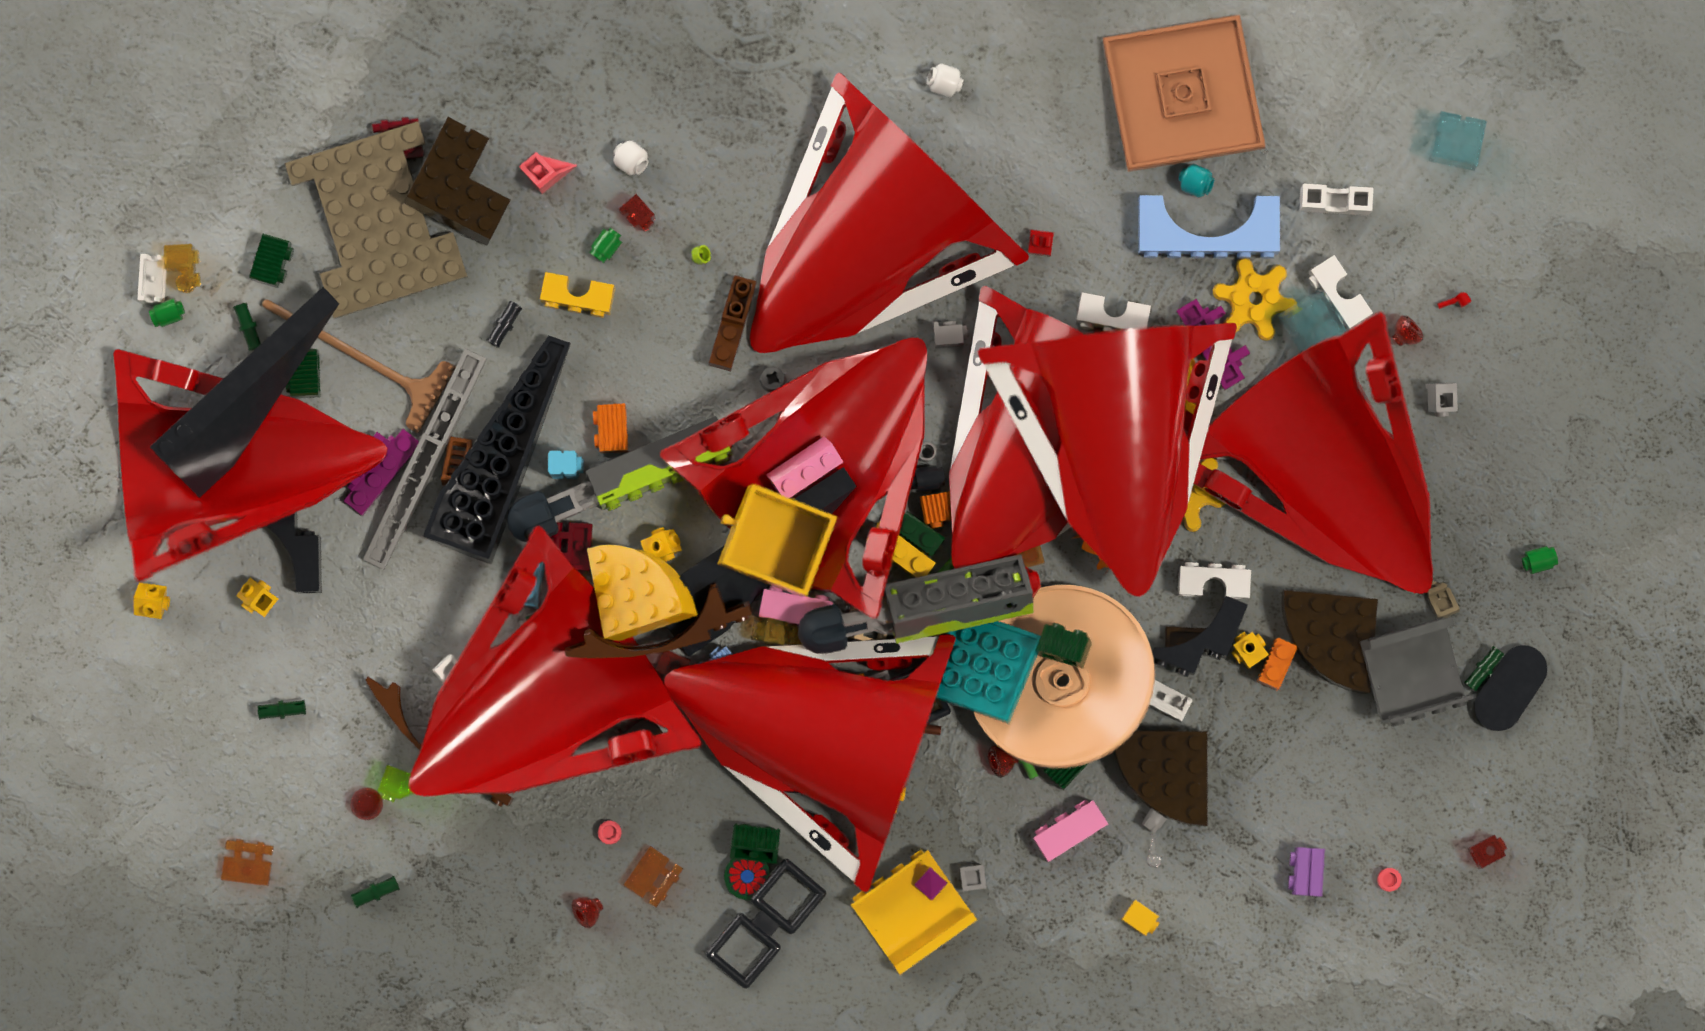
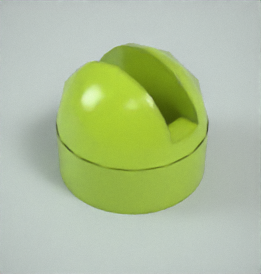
[691,245,711,264]

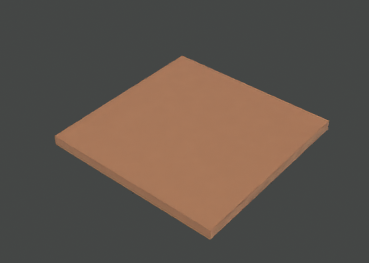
[1103,15,1266,172]

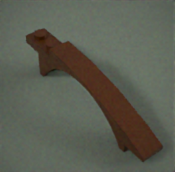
[565,583,752,658]
[365,677,514,807]

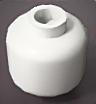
[927,64,963,97]
[614,141,648,175]

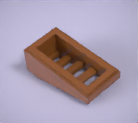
[441,437,473,486]

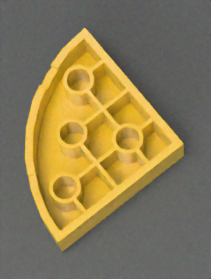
[587,545,697,641]

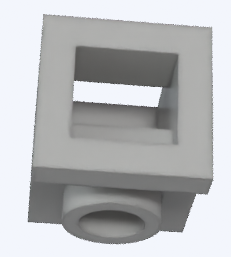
[933,321,968,348]
[1425,383,1458,417]

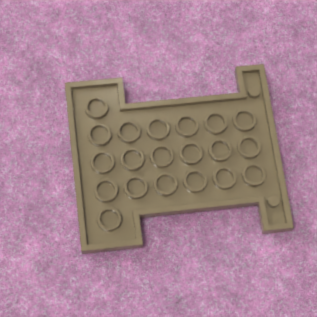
[285,122,468,319]

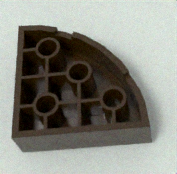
[1281,590,1378,694]
[1113,731,1208,827]

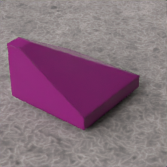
[915,867,947,900]

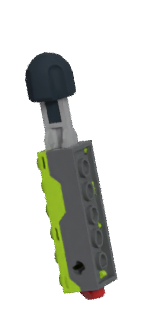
[507,416,733,542]
[798,554,1041,654]

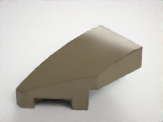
[1426,581,1460,619]

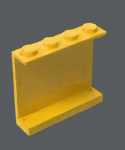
[851,849,977,974]

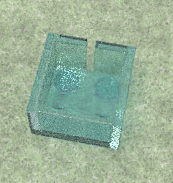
[1429,111,1487,170]
[1278,291,1346,352]

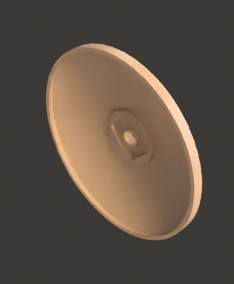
[973,585,1155,768]

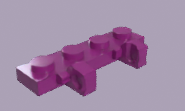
[1176,299,1250,390]
[344,429,419,516]

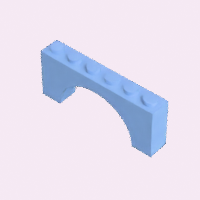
[1138,195,1280,259]

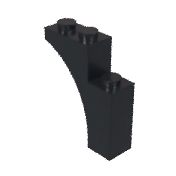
[265,512,322,594]
[1152,596,1248,677]

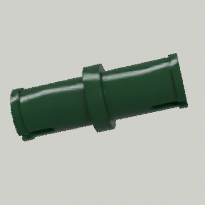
[233,302,261,351]
[1464,646,1505,692]
[257,699,306,720]
[350,876,400,909]

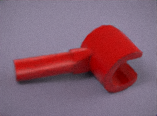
[1437,292,1471,309]

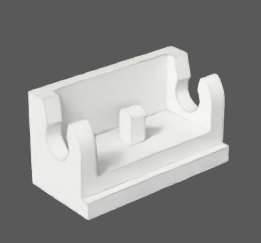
[138,254,168,304]
[1149,680,1192,722]

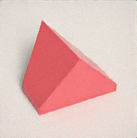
[519,152,577,194]

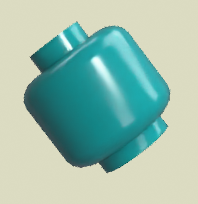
[1178,164,1215,198]

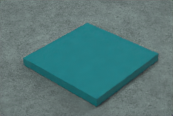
[935,621,1041,724]

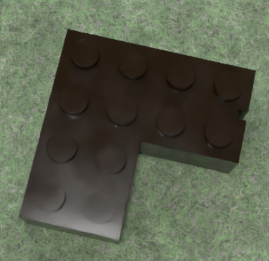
[404,117,511,246]

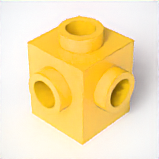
[640,527,682,562]
[236,577,279,617]
[134,582,170,619]
[1231,631,1269,669]

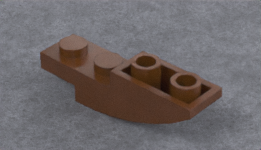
[708,275,757,372]

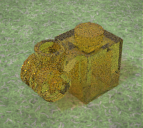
[164,244,201,293]
[751,617,802,645]

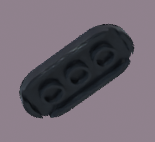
[1474,645,1547,731]

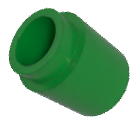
[589,228,622,263]
[149,298,185,327]
[1522,546,1558,574]

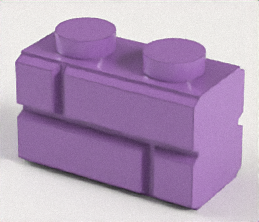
[1288,847,1325,897]

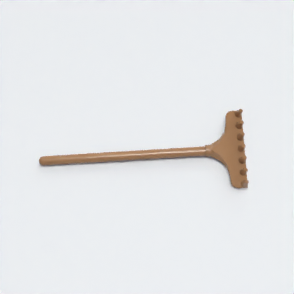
[262,300,456,433]

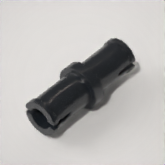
[486,301,523,348]

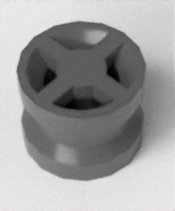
[760,367,784,392]

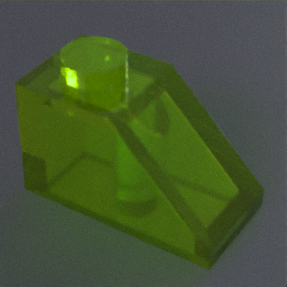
[377,765,414,802]

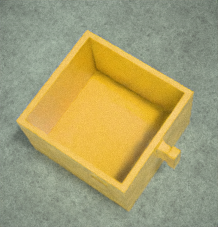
[717,484,837,597]

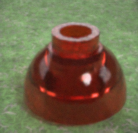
[1392,315,1424,346]
[988,745,1019,778]
[350,787,383,820]
[571,897,603,929]

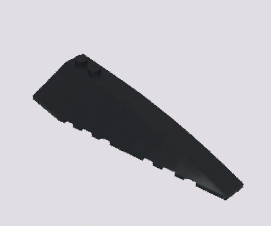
[150,287,339,498]
[423,335,571,564]
[667,467,857,657]

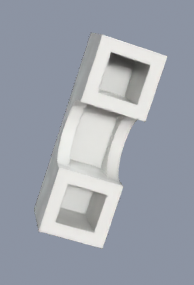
[1299,184,1373,215]
[1308,255,1373,331]
[1076,293,1151,332]
[1178,562,1251,600]

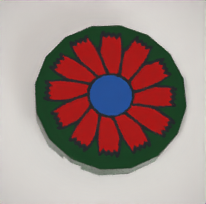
[724,859,771,900]

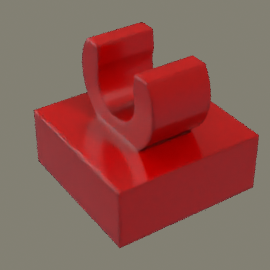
[1028,230,1054,257]

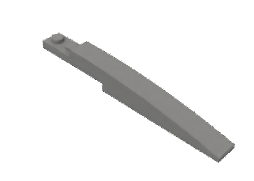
[363,349,487,570]

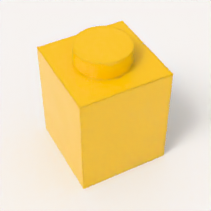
[1121,900,1159,936]

